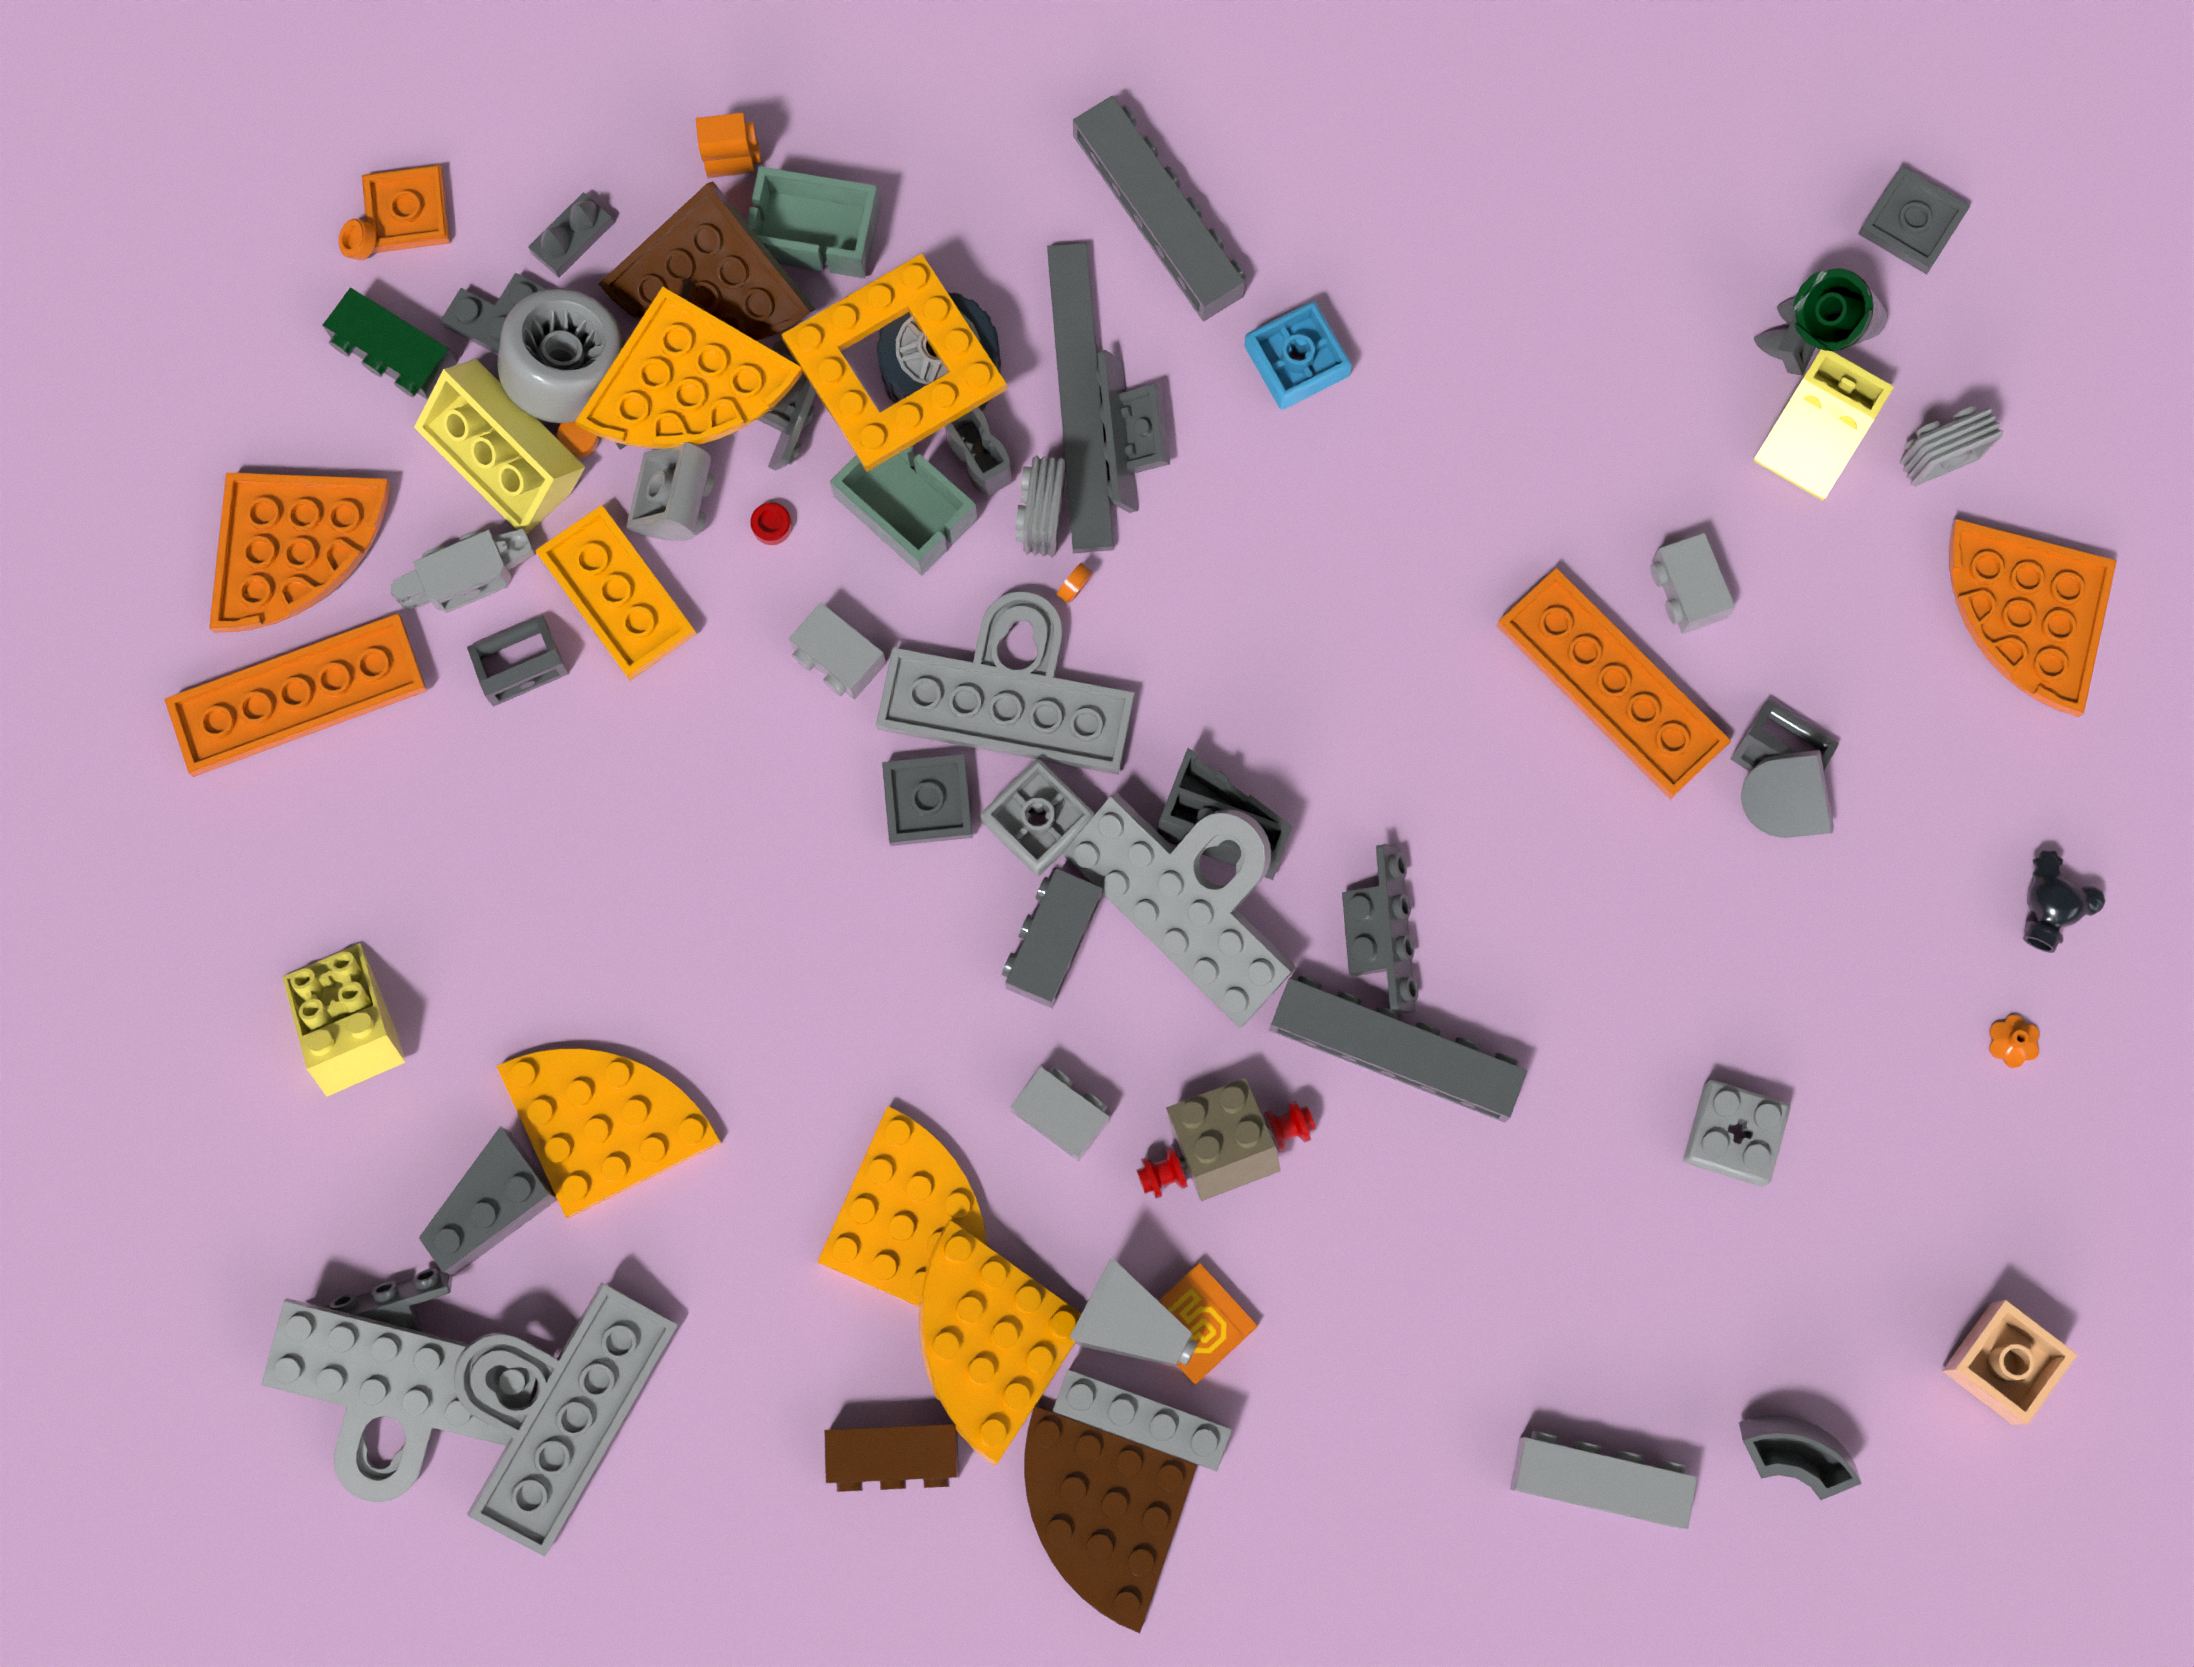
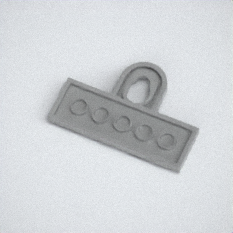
[876,592,1134,775]
[1063,793,1297,1028]
[453,1282,678,1557]
[261,1298,536,1502]

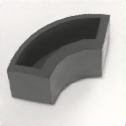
[1739,1415,1862,1500]

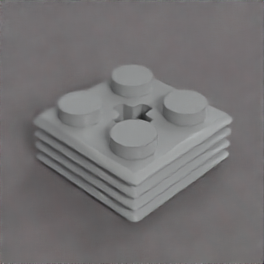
[1899,406,2004,487]
[1016,455,1065,558]
[981,759,1095,876]
[1683,1080,1791,1187]

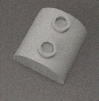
[626,442,715,541]

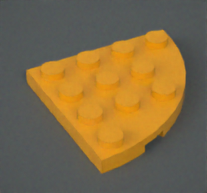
[575,287,803,449]
[496,1049,722,1219]
[817,1106,988,1307]
[919,1221,1081,1465]

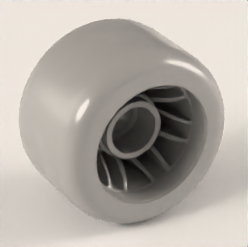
[497,289,624,423]

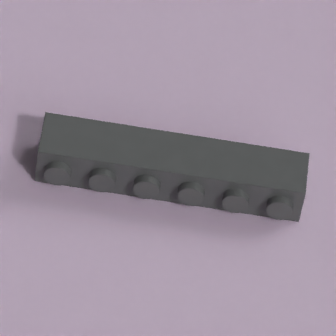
[1073,95,1246,322]
[1269,976,1528,1123]

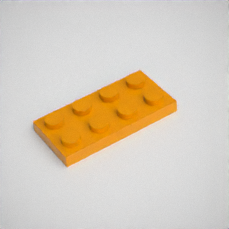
[535,504,697,681]

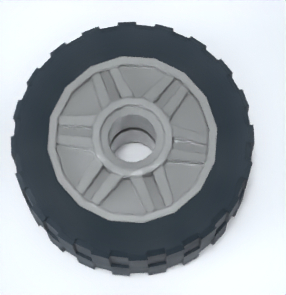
[877,292,1001,411]

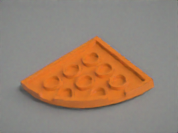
[209,472,391,633]
[1949,519,2117,717]

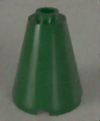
[1793,268,1887,351]

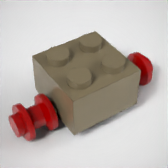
[1136,1078,1316,1201]

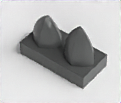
[528,192,614,278]
[1754,298,1815,375]

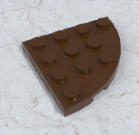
[598,181,816,340]
[1024,1406,1197,1634]

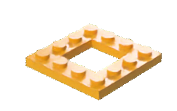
[781,253,1007,472]

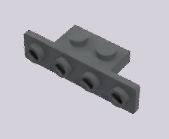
[757,340,816,471]
[1095,350,1170,513]
[1342,844,1418,1014]
[322,1269,453,1332]

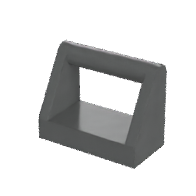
[467,614,569,707]
[1730,699,1839,771]

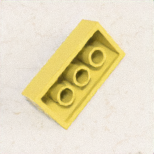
[414,359,585,534]

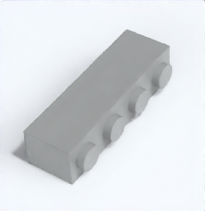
[1053,1369,1232,1472]
[1510,1431,1697,1529]

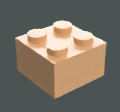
[1942,1300,2078,1425]

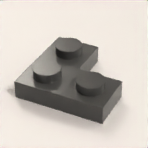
[440,273,548,355]

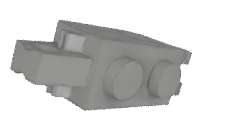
[391,529,535,613]

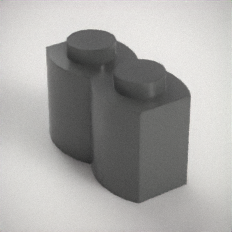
[945,407,1012,497]

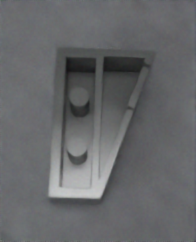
[1157,748,1292,880]
[419,1126,557,1276]

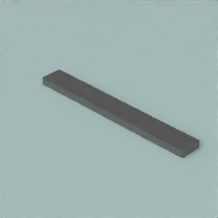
[1047,243,1113,554]

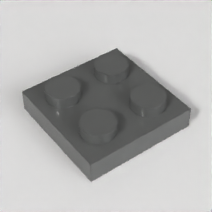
[1858,166,1970,275]
[882,754,973,846]

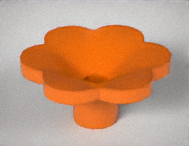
[1989,1015,2040,1068]

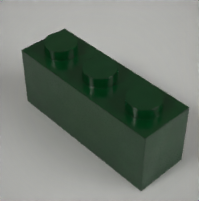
[322,287,457,400]

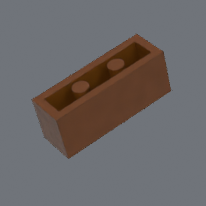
[824,1424,959,1492]

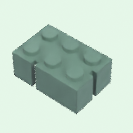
[747,166,880,279]
[830,446,978,576]

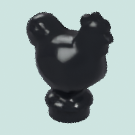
[2023,851,2106,953]

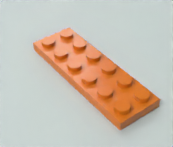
[1496,568,1731,800]
[164,613,428,777]

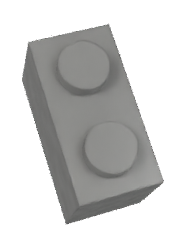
[1650,533,1735,634]
[789,602,886,700]
[1010,1066,1109,1162]

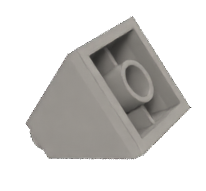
[1070,1259,1198,1367]

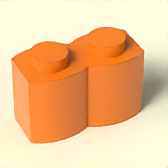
[695,112,762,178]

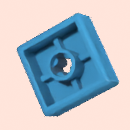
[1244,301,1352,410]

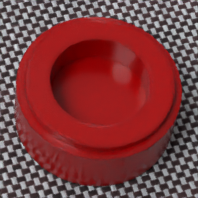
[750,502,792,545]

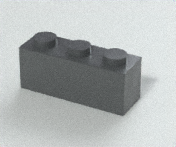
[1002,869,1102,1009]

